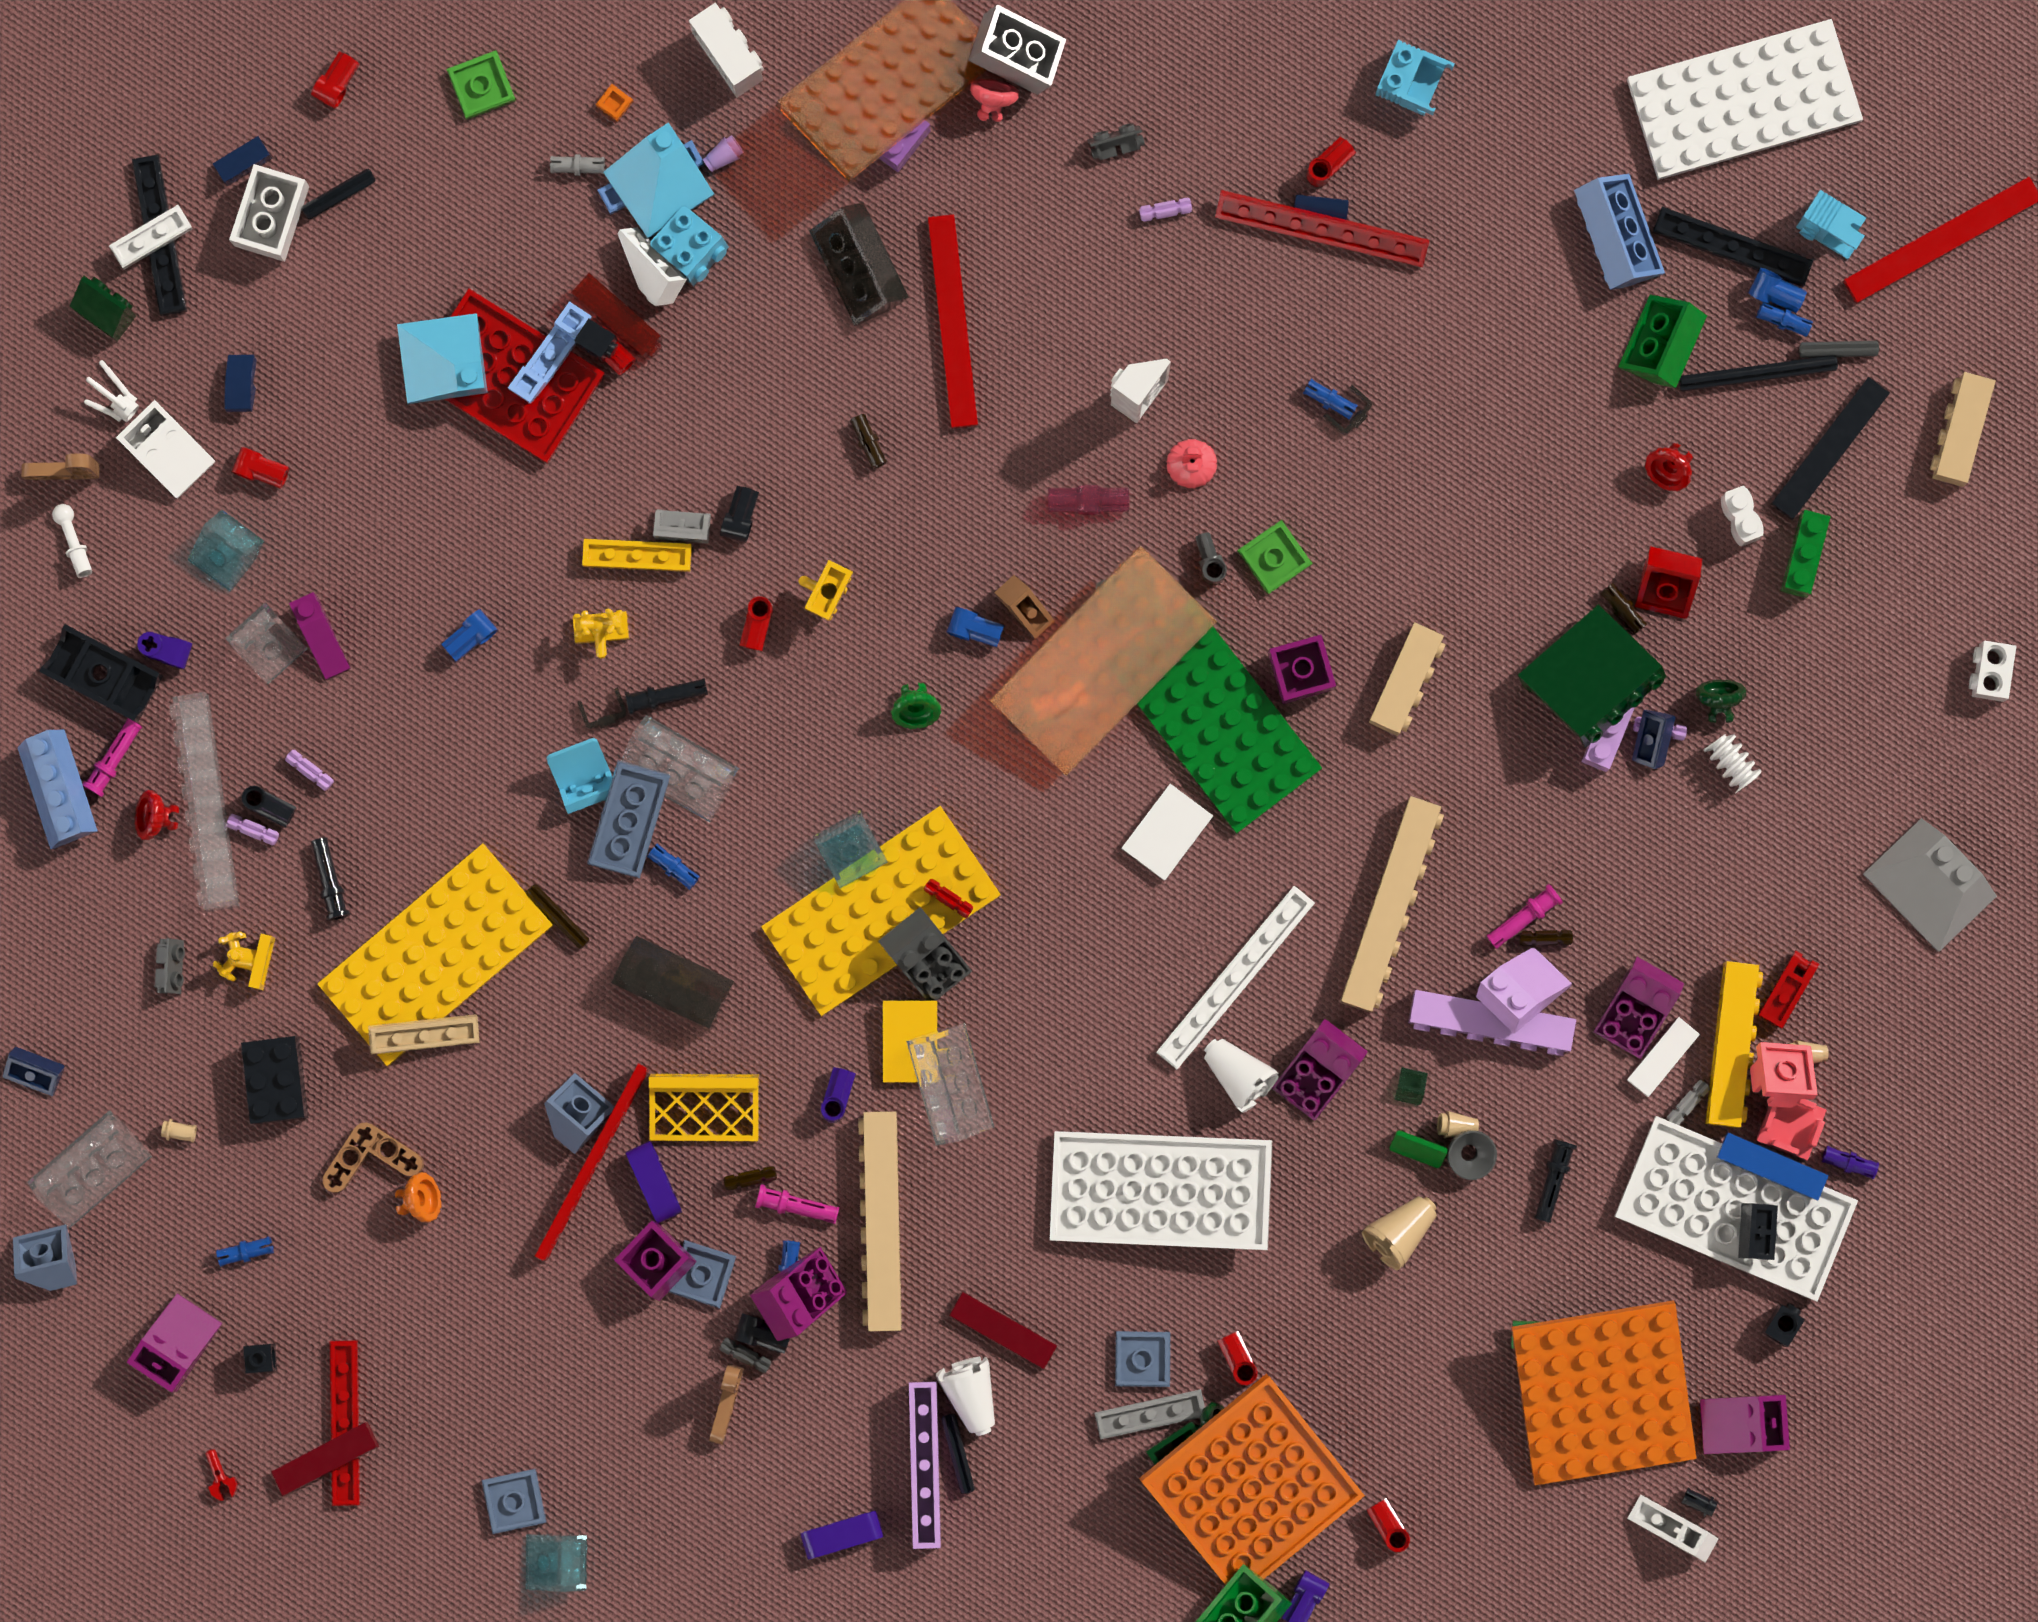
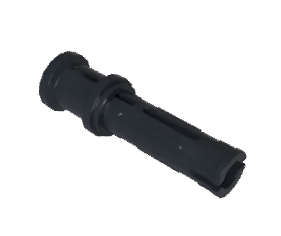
[625,678,708,716]
[311,837,350,921]
[1534,1139,1577,1223]

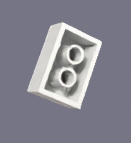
[689,3,764,98]
[229,164,309,262]

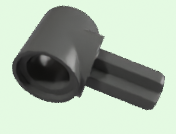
[1195,532,1227,585]

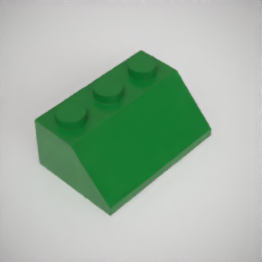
[1618,294,1707,388]
[1196,1564,1292,1622]

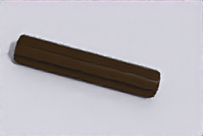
[526,884,590,949]

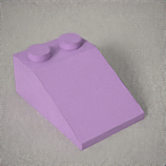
[1476,947,1572,1034]

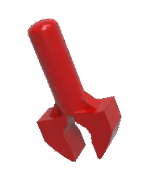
[205,1449,238,1501]

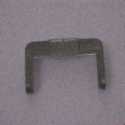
[1323,385,1372,435]
[577,687,627,729]

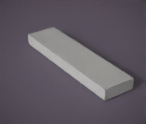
[1094,1389,1205,1439]

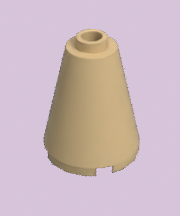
[1362,1196,1437,1270]

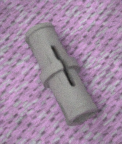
[550,154,605,176]

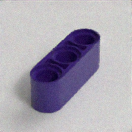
[626,1141,682,1224]
[800,1510,884,1560]

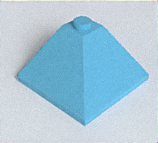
[603,122,715,238]
[397,313,488,404]

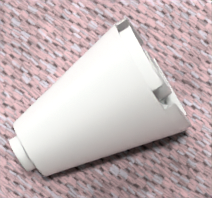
[1204,1039,1279,1113]
[936,1357,995,1436]

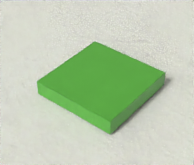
[447,50,516,120]
[1237,520,1313,595]

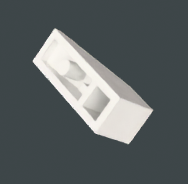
[618,227,687,306]
[1627,1495,1718,1563]

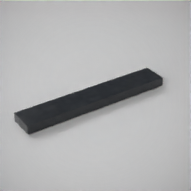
[132,154,187,316]
[1652,206,1813,287]
[1771,377,1890,520]

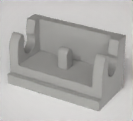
[653,509,711,544]

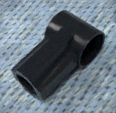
[720,486,759,543]
[242,786,297,828]
[734,1313,790,1354]

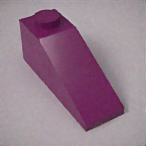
[289,592,351,680]

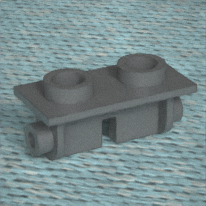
[1087,123,1145,161]
[154,938,185,994]

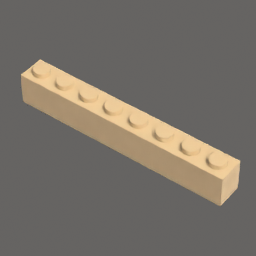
[1340,796,1444,1013]
[858,1112,902,1331]

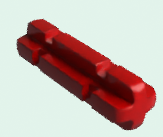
[924,879,973,918]

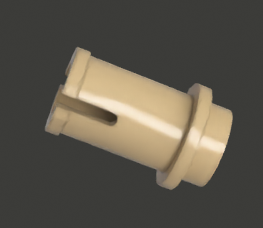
[161,1119,197,1143]

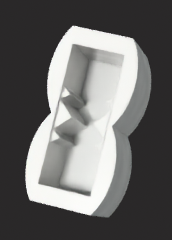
[1721,486,1764,547]

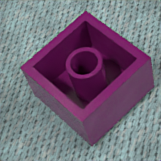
[1268,634,1336,704]
[614,1221,697,1301]

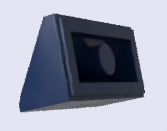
[213,136,272,186]
[1294,195,1349,220]
[1632,710,1675,769]
[2,1047,65,1097]

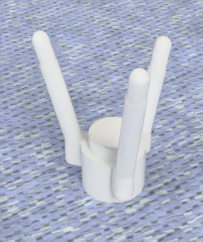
[84,360,139,422]

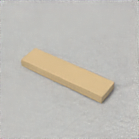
[368,1014,480,1055]

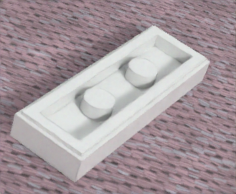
[109,205,193,270]
[1627,1017,1700,1097]

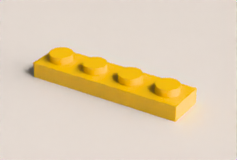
[582,539,692,572]

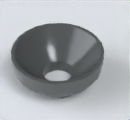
[1447,1130,1497,1180]

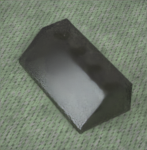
[809,202,909,326]
[611,936,734,1030]

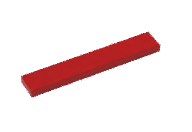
[330,1340,360,1506]

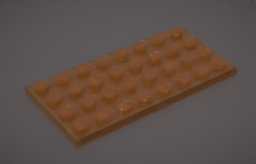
[776,0,987,181]
[989,545,1217,776]

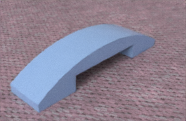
[508,301,592,404]

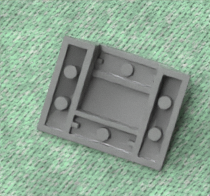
[1863,818,1997,952]

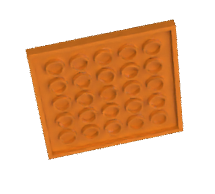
[1511,1300,1696,1485]
[1139,1373,1365,1585]

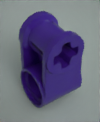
[137,632,193,669]

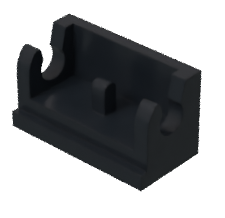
[1738,1203,1778,1260]

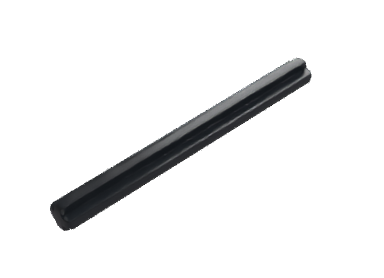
[1679,356,1838,391]

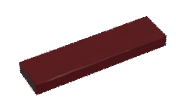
[949,1292,1058,1369]
[271,1422,379,1496]

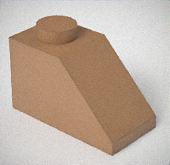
[994,575,1055,639]

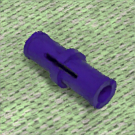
[1821,1146,1879,1179]

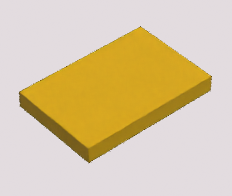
[883,1000,937,1082]

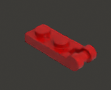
[1758,950,1819,1029]

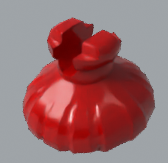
[1645,443,1693,491]
[134,790,179,840]

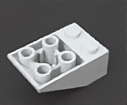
[116,400,216,499]

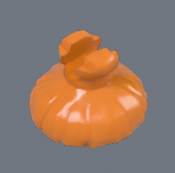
[395,1172,441,1223]

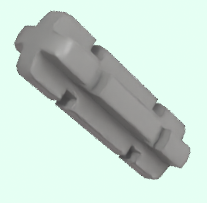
[1666,1080,1710,1125]

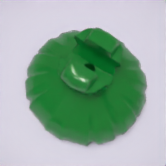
[891,683,941,729]

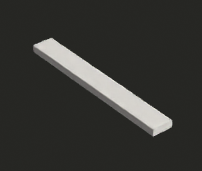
[1156,886,1315,1070]

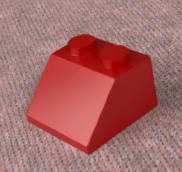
[1635,546,1703,619]

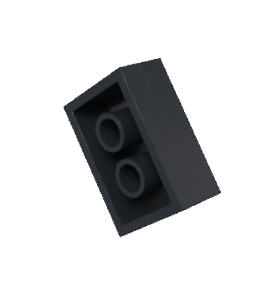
[241,1036,309,1125]

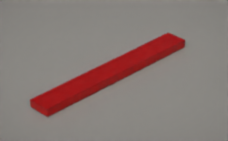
[1843,176,2038,304]
[1215,190,1429,268]
[928,214,978,429]
[535,1063,649,1261]

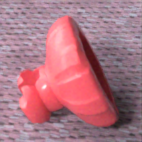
[970,79,1019,122]
[1167,439,1217,489]

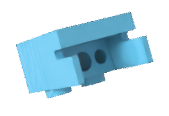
[1375,40,1455,116]
[1796,190,1866,259]

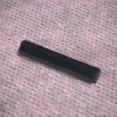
[302,169,376,219]
[941,1414,975,1494]

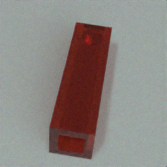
[571,273,663,360]

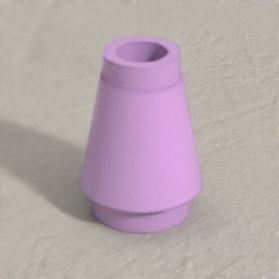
[703,135,744,172]

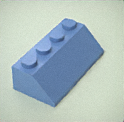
[1574,174,1665,290]
[18,729,98,849]

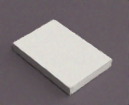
[1121,784,1213,881]

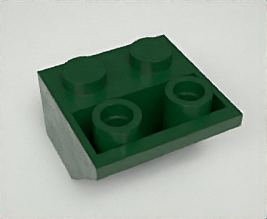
[70,276,136,342]

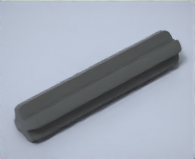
[1799,340,1879,358]

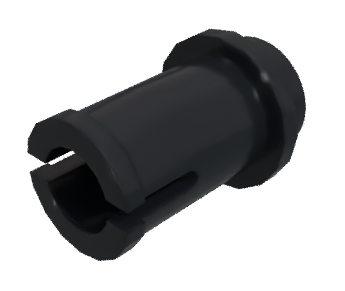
[1681,1488,1718,1517]

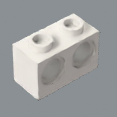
[1969,641,2016,702]

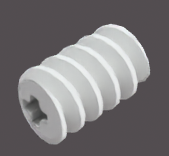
[1704,734,1762,793]

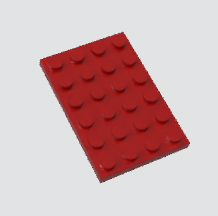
[444,288,605,464]

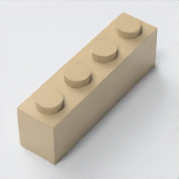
[1930,372,1996,487]
[1369,622,1446,736]

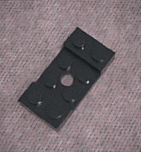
[39,624,163,723]

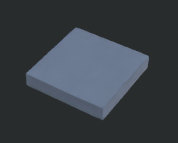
[669,1240,737,1308]
[1115,1331,1171,1387]
[482,1469,547,1534]

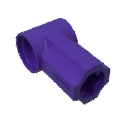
[821,1067,856,1123]
[1281,1570,1330,1622]

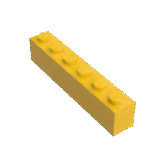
[1705,961,1763,1128]

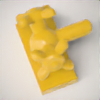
[798,560,853,621]
[573,609,629,659]
[213,931,275,990]

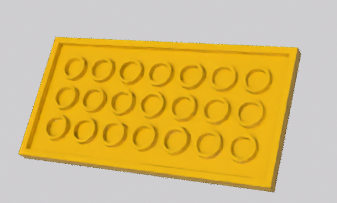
[761,806,1001,1016]
[318,843,554,1066]

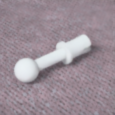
[52,504,92,578]

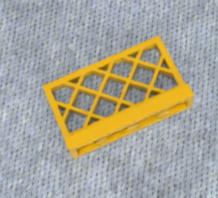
[649,1074,759,1141]

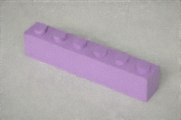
[1408,990,1576,1056]
[909,1381,941,1549]

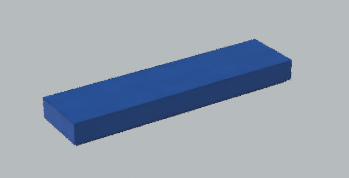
[1716,1132,1829,1201]

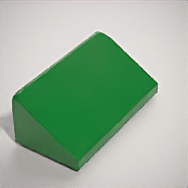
[1389,1130,1448,1168]

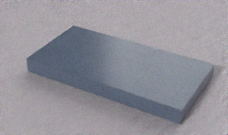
[587,760,670,878]

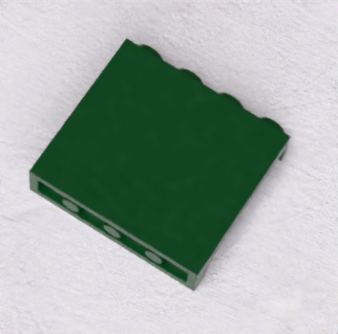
[1518,604,1666,748]

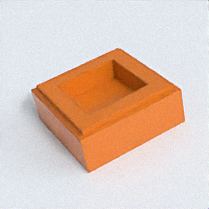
[596,84,634,122]

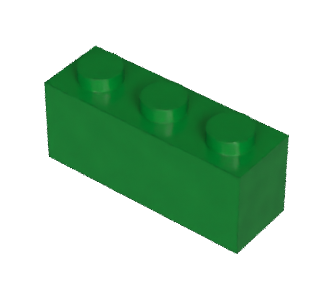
[1780,510,1831,598]

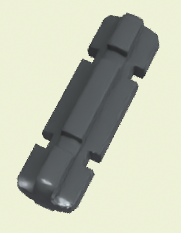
[720,1338,771,1373]

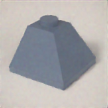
[544,1073,615,1154]
[13,1224,77,1291]

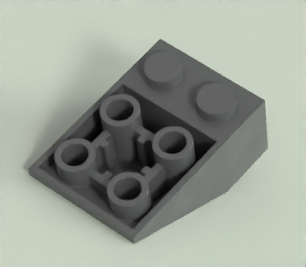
[878,907,972,1000]

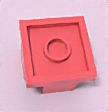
[1750,1042,1818,1108]
[1756,1099,1827,1161]

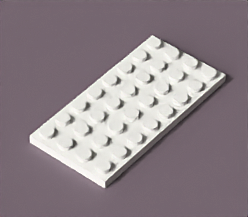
[1627,19,1863,180]
[1614,1116,1858,1302]
[1050,1131,1272,1250]

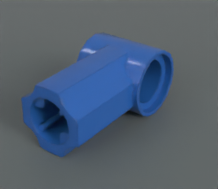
[1748,268,1807,313]
[946,607,1004,648]
[441,609,498,662]

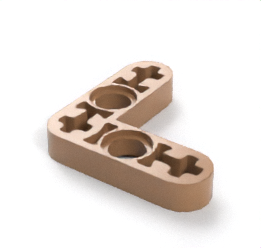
[21,453,99,480]
[323,1122,424,1193]
[709,1365,744,1445]

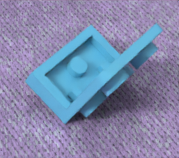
[650,206,729,286]
[546,738,613,814]

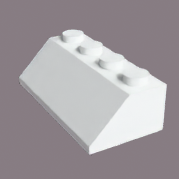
[1110,359,1171,424]

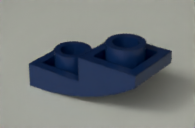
[225,355,257,412]

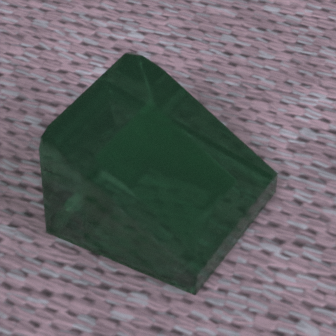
[1395,1067,1428,1105]

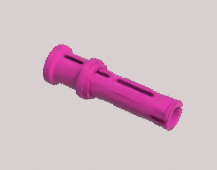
[82,718,142,797]
[1486,884,1563,949]
[755,1184,840,1224]

